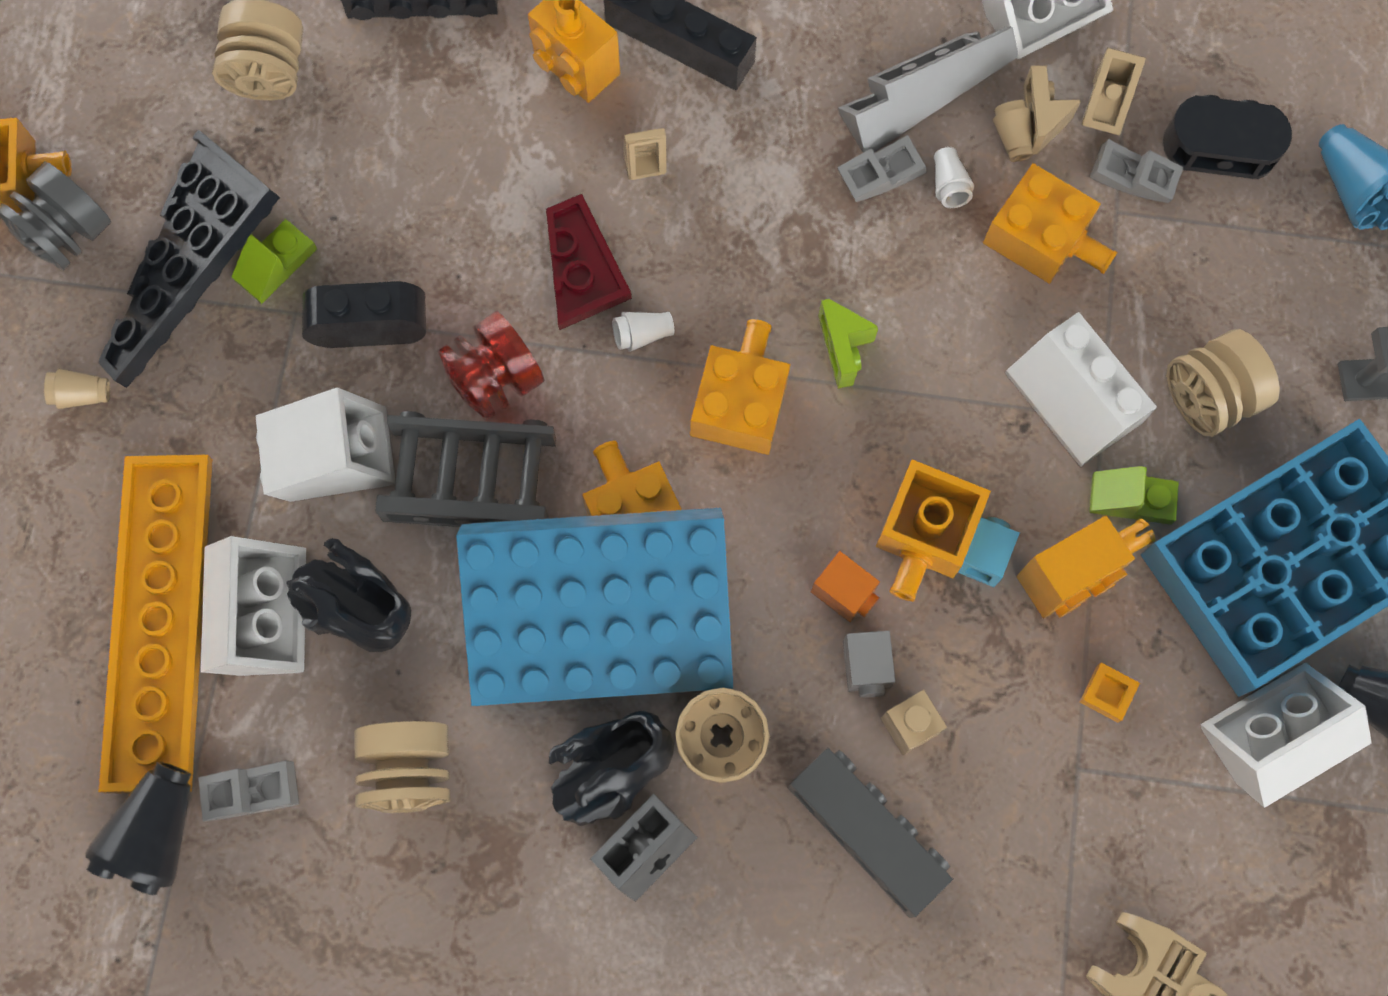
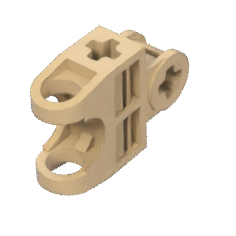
[1086,912,1228,996]

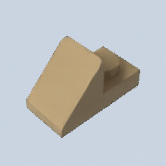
[1081,47,1146,135]
[1023,65,1081,155]

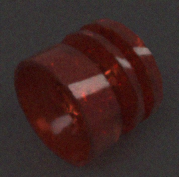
[437,311,545,421]

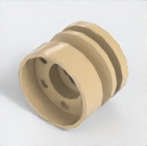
[212,0,303,100]
[1166,329,1280,437]
[675,688,770,783]
[354,721,450,813]

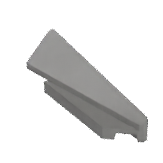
[838,26,1018,153]

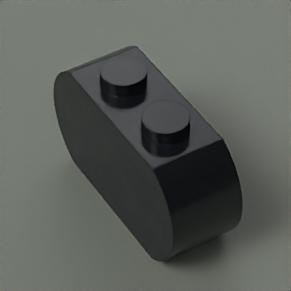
[1163,95,1292,180]
[302,281,426,348]

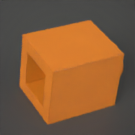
[811,551,880,623]

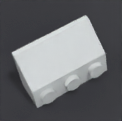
[982,0,1113,59]
[1005,312,1157,467]
[201,536,306,676]
[1201,663,1371,808]

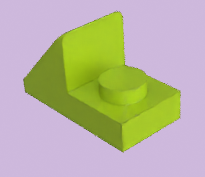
[232,219,317,304]
[818,299,878,389]
[1089,466,1179,525]

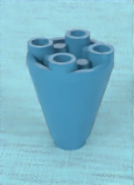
[1319,124,1388,230]

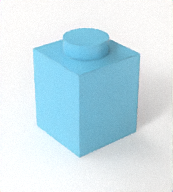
[958,517,1020,587]

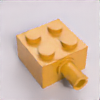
[528,0,620,103]
[0,118,72,213]
[983,163,1118,284]
[690,319,791,455]
[582,440,682,516]
[875,459,991,602]
[1016,515,1156,619]

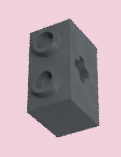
[590,794,698,902]

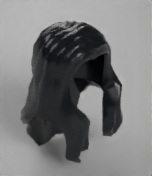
[286,538,412,652]
[549,711,674,826]

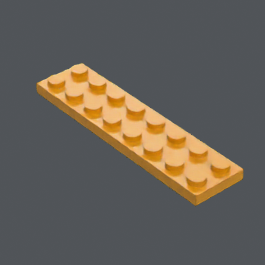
[98,455,213,794]

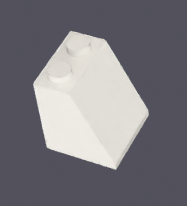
[256,387,396,502]

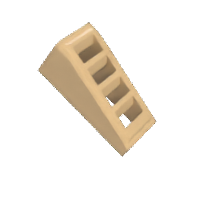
[623,128,667,180]

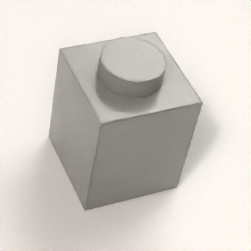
[843,631,895,698]

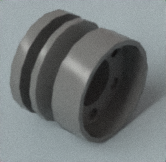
[0,162,111,271]

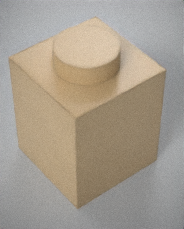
[880,690,947,755]

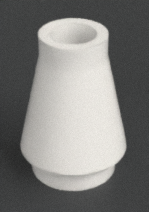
[934,147,974,208]
[612,312,674,352]

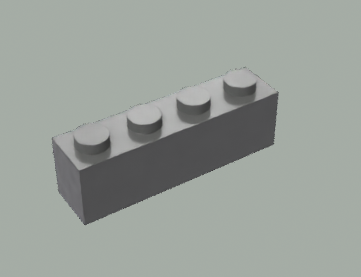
[787,748,953,918]

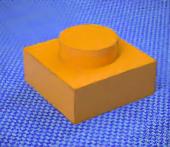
[1079,662,1140,723]

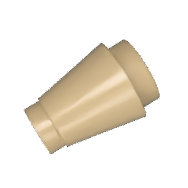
[993,100,1033,162]
[44,368,110,409]

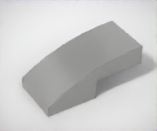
[837,135,927,202]
[1090,139,1183,203]
[198,761,299,821]

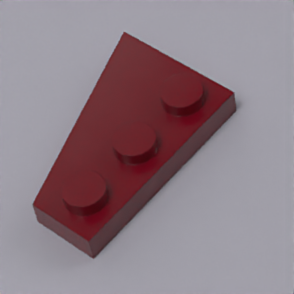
[546,193,632,330]

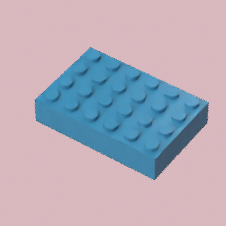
[1141,419,1388,697]
[456,508,734,706]

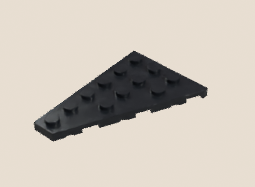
[98,130,280,388]

